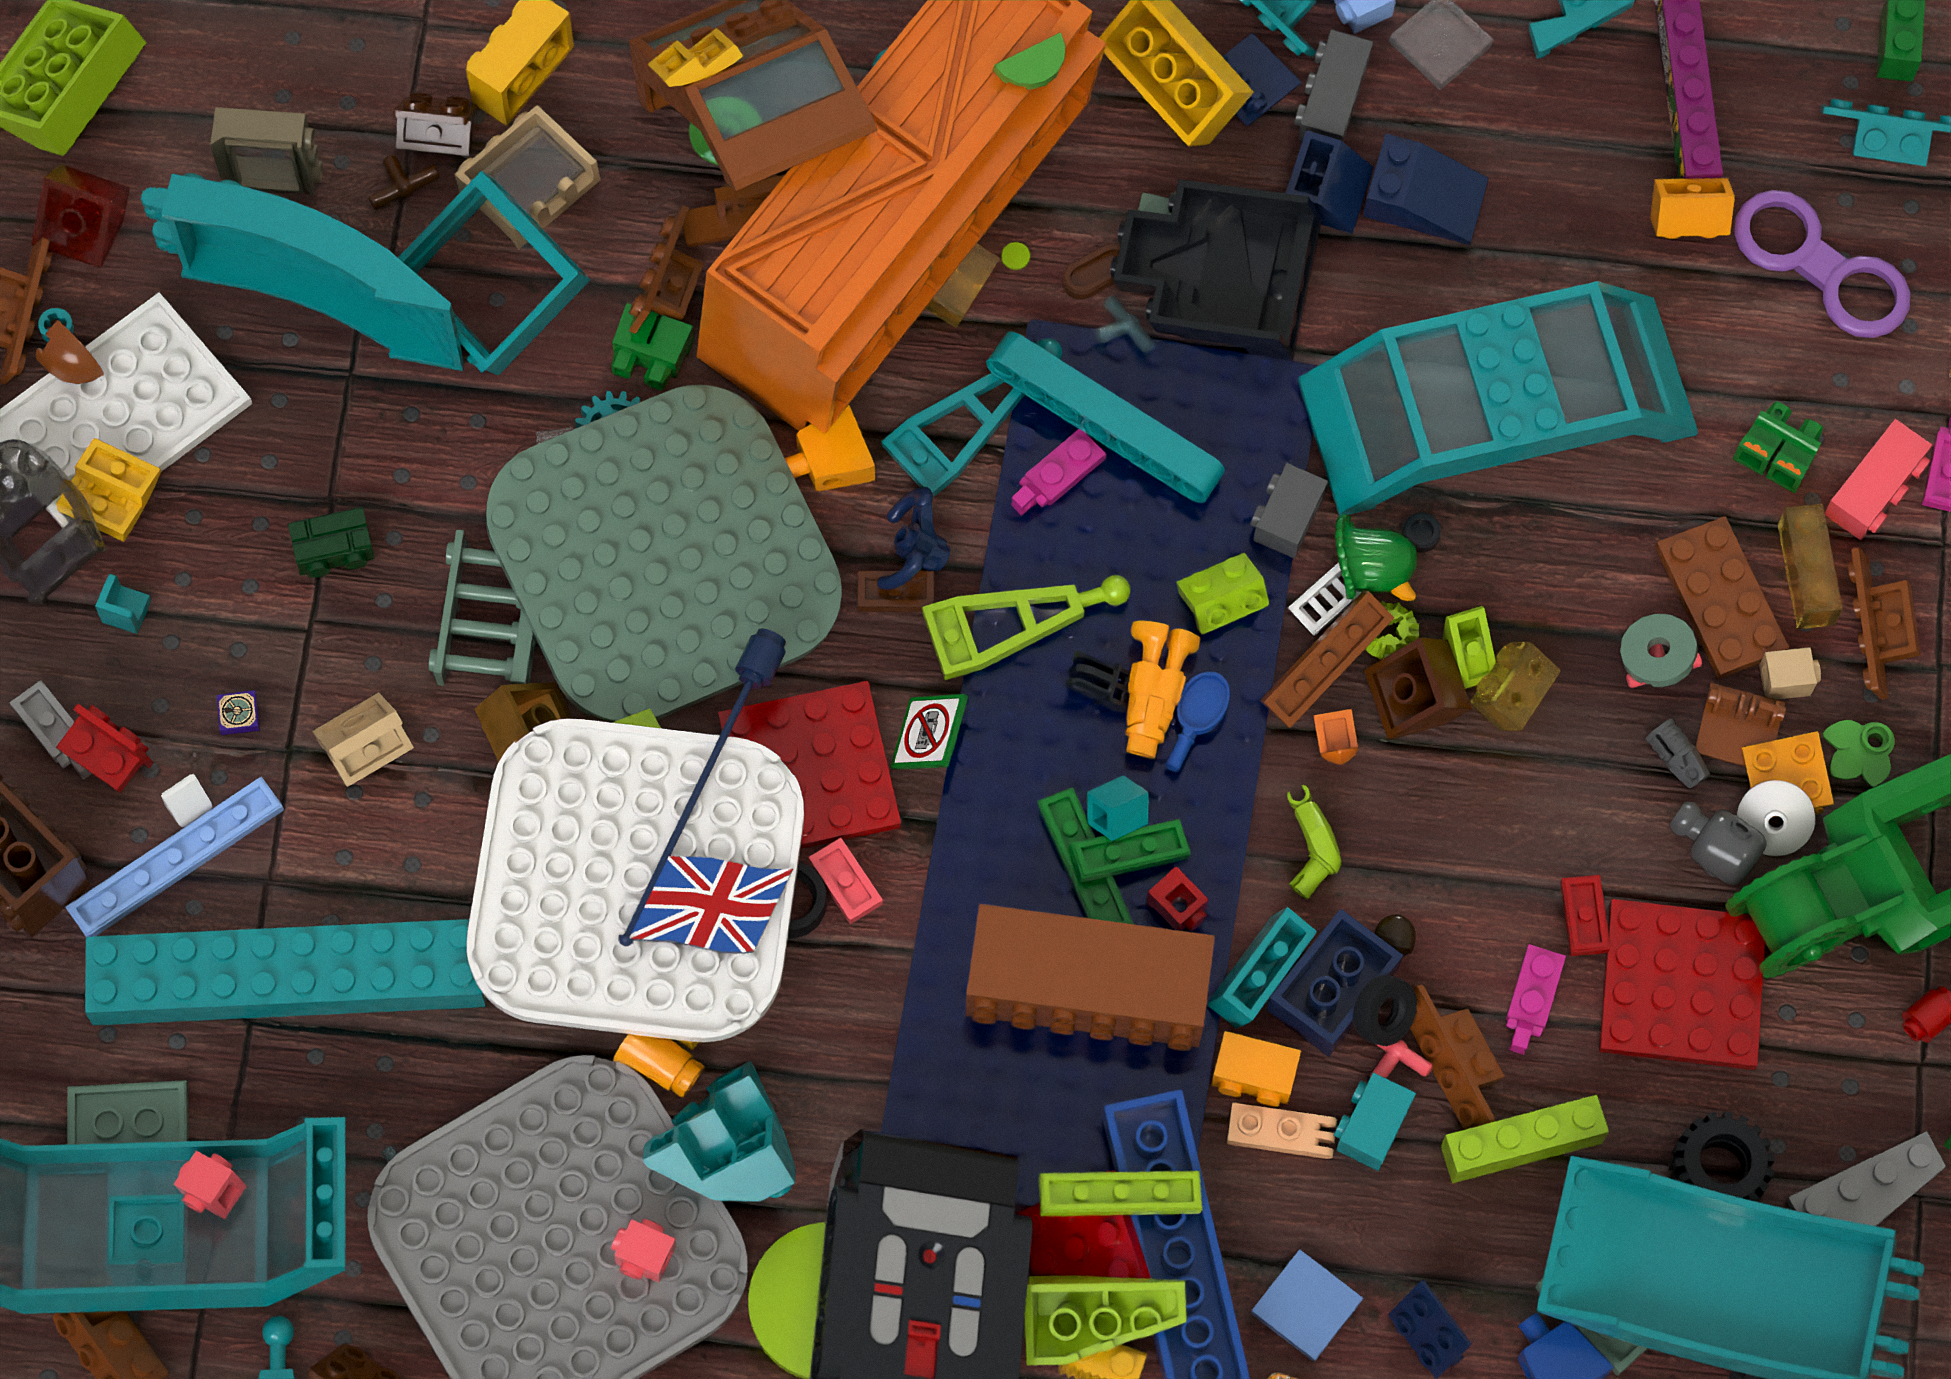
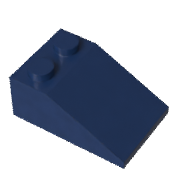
[1363,133,1489,245]

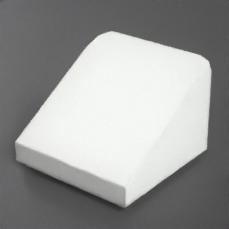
[161,774,213,828]

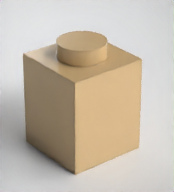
[1759,647,1821,700]

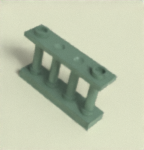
[429,530,536,686]

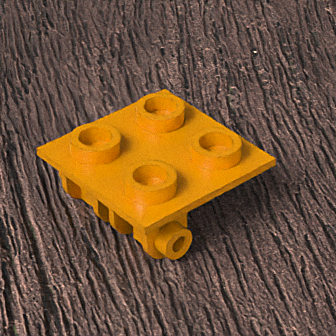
[1742,731,1834,818]

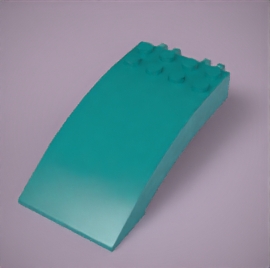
[140,173,464,371]
[1536,1156,1925,1379]

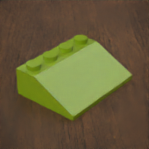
[0,0,147,156]

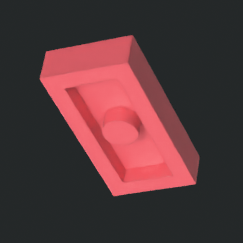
[808,838,883,924]

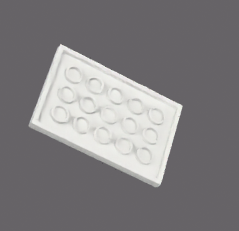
[0,293,252,539]

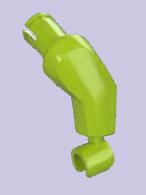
[1287,785,1342,900]

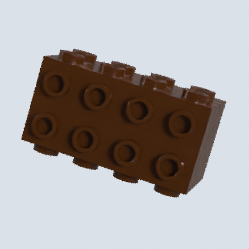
[0,773,90,937]

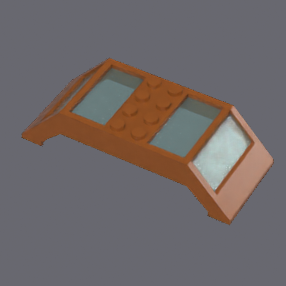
[629,0,878,191]

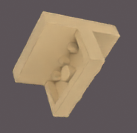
[312,693,414,787]

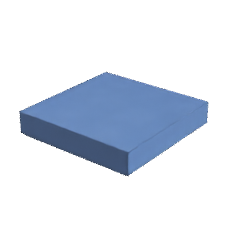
[1250,1249,1363,1362]

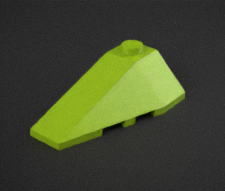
[1024,1276,1187,1365]

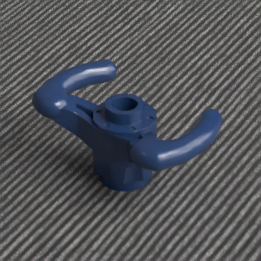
[877,487,951,590]

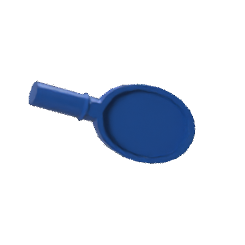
[1165,671,1230,772]

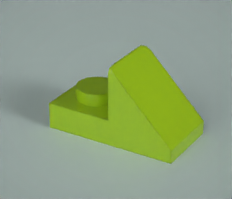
[1442,606,1499,689]

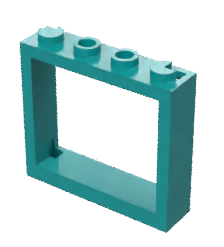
[398,171,591,376]

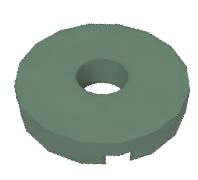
[1620,614,1698,687]

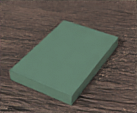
[67,1080,189,1145]

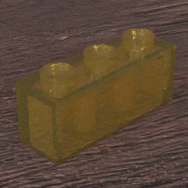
[1778,504,1843,629]

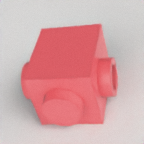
[174,1151,247,1219]
[611,1219,676,1283]

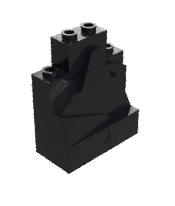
[1110,179,1322,361]

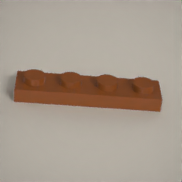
[1260,590,1394,728]

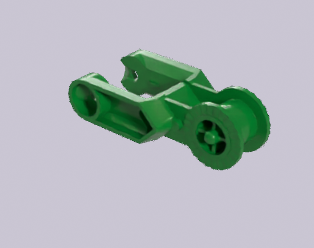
[1725,754,1951,979]

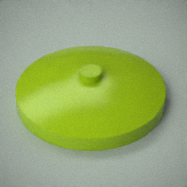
[748,1222,826,1379]

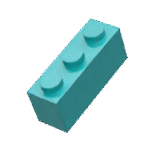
[1207,907,1317,1029]

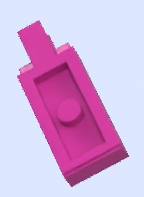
[1921,416,1951,512]
[1011,429,1106,516]
[1506,944,1566,1055]

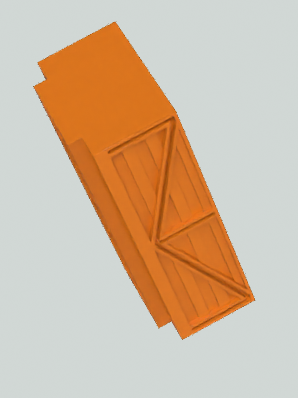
[696,0,1106,434]

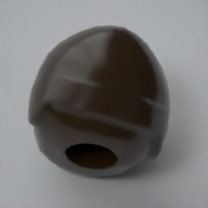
[1374,914,1416,957]

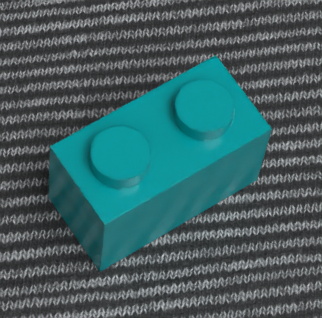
[1334,1072,1416,1171]

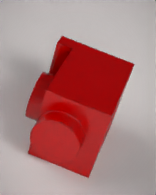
[1146,866,1209,931]

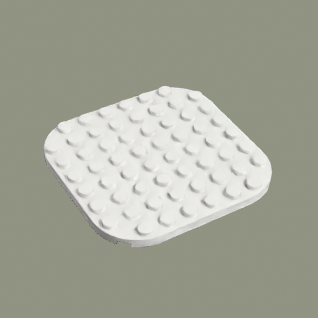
[467,719,804,1042]

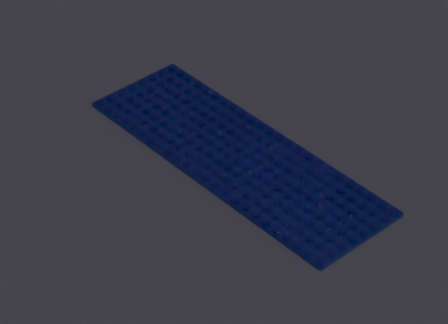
[878,319,1318,1207]

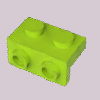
[1176,552,1269,634]

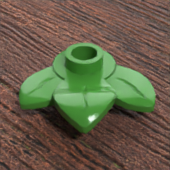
[1822,720,1895,788]

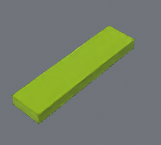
[1038,1171,1202,1216]

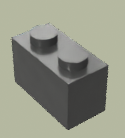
[1251,463,1328,559]

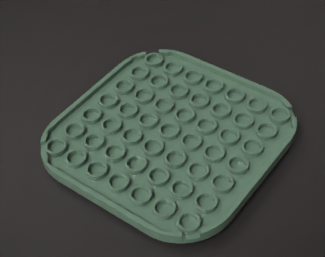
[486,385,842,723]

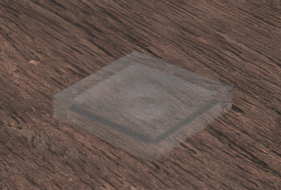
[1389,0,1493,90]

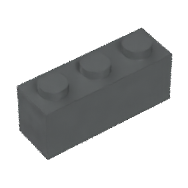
[1294,29,1373,141]

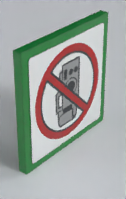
[890,694,968,770]

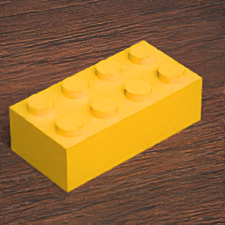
[1099,0,1254,147]

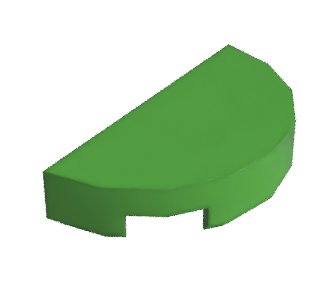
[993,32,1065,90]

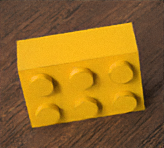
[466,0,574,126]

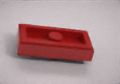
[1560,875,1611,956]

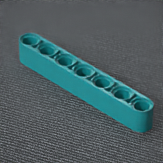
[986,331,1225,503]

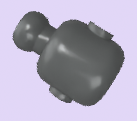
[1669,801,1767,885]

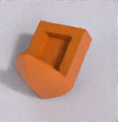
[1313,709,1358,765]

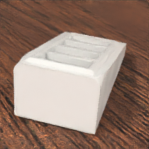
[1288,562,1362,636]

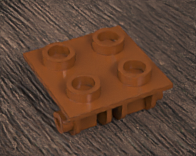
[1695,683,1786,767]

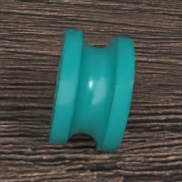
[38,308,74,342]

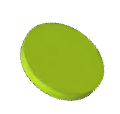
[1001,242,1030,270]

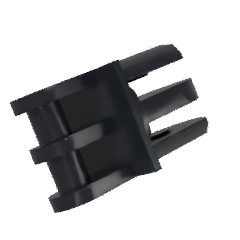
[1064,651,1131,713]

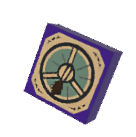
[216,690,260,735]

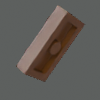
[858,571,934,612]

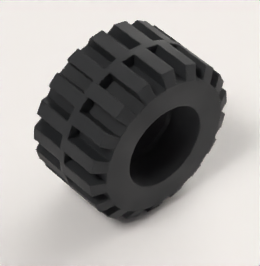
[1668,1112,1775,1202]

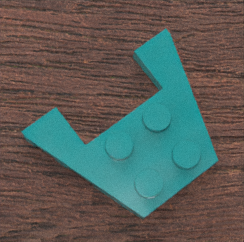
[1528,0,1634,59]

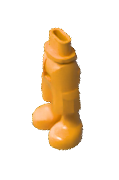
[1125,621,1200,759]

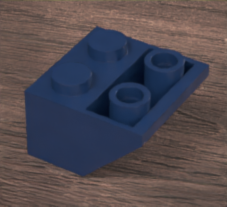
[1286,130,1374,234]

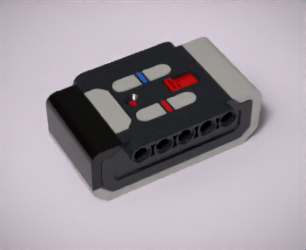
[809,1129,1032,1379]

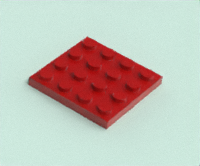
[718,681,901,849]
[1599,899,1765,1070]

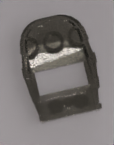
[0,439,106,604]

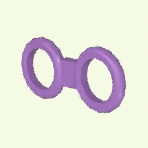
[1734,190,1911,338]

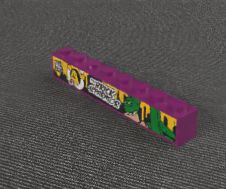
[1654,0,1723,179]

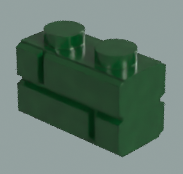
[288,507,375,578]

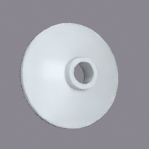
[1737,780,1815,856]

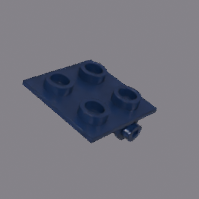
[1222,33,1302,127]
[1388,1280,1472,1379]

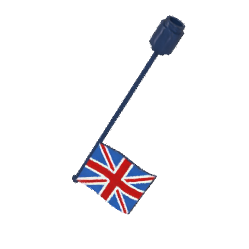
[618,628,793,954]

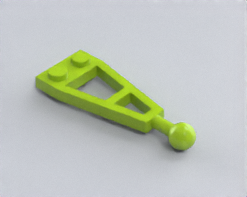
[922,575,1131,680]

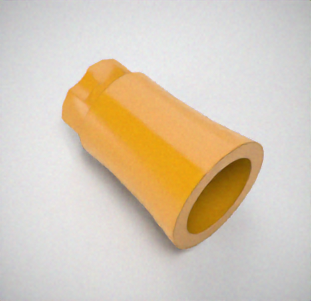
[613,1034,705,1098]

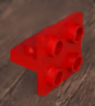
[55,703,154,793]

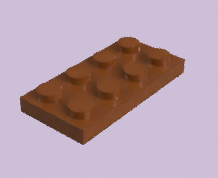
[1655,516,1789,679]

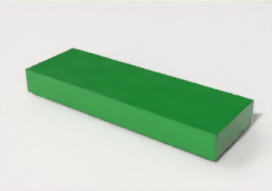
[1068,819,1191,883]

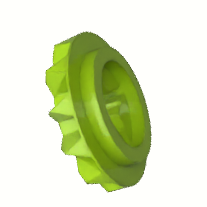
[1365,601,1419,660]

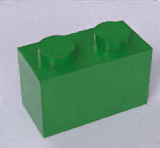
[1876,0,1925,82]

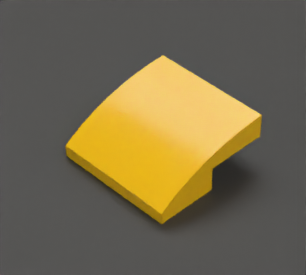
[648,28,743,87]
[56,438,161,542]

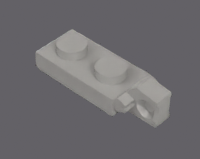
[9,680,91,780]

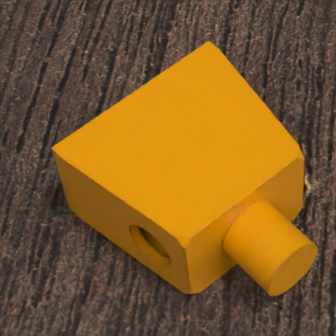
[785,405,875,491]

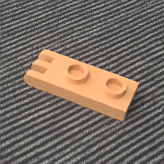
[1227,1103,1337,1159]

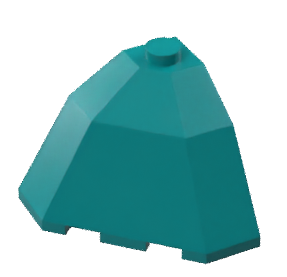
[643,1061,796,1202]

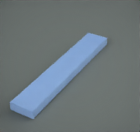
[66,776,284,937]

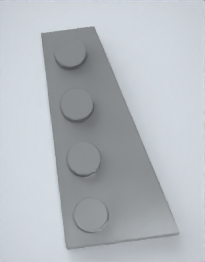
[1786,1132,1946,1226]

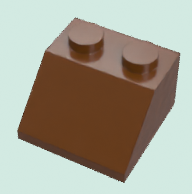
[1364,637,1472,740]

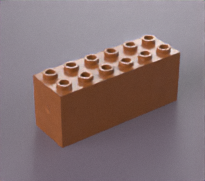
[965,904,1215,1051]

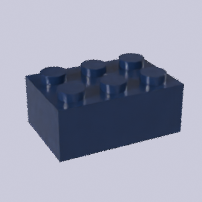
[1267,908,1403,1057]

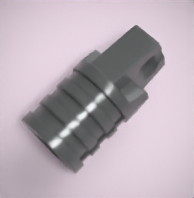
[1645,718,1710,789]

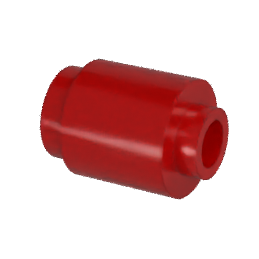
[1902,986,1951,1043]

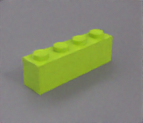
[1441,1095,1609,1184]

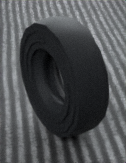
[1353,975,1417,1046]

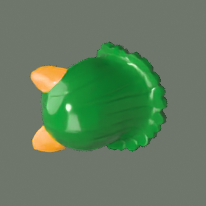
[1335,514,1418,601]

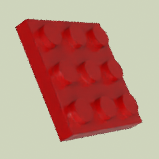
[1016,1171,1151,1279]

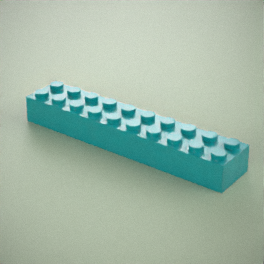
[85,919,486,1025]

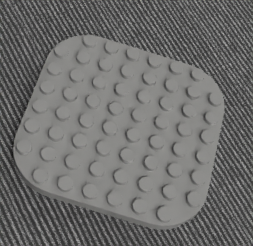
[367,1055,748,1379]

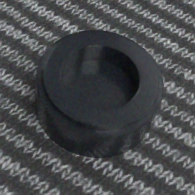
[1402,513,1441,553]

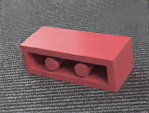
[1824,419,1932,541]

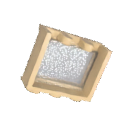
[455,105,601,250]

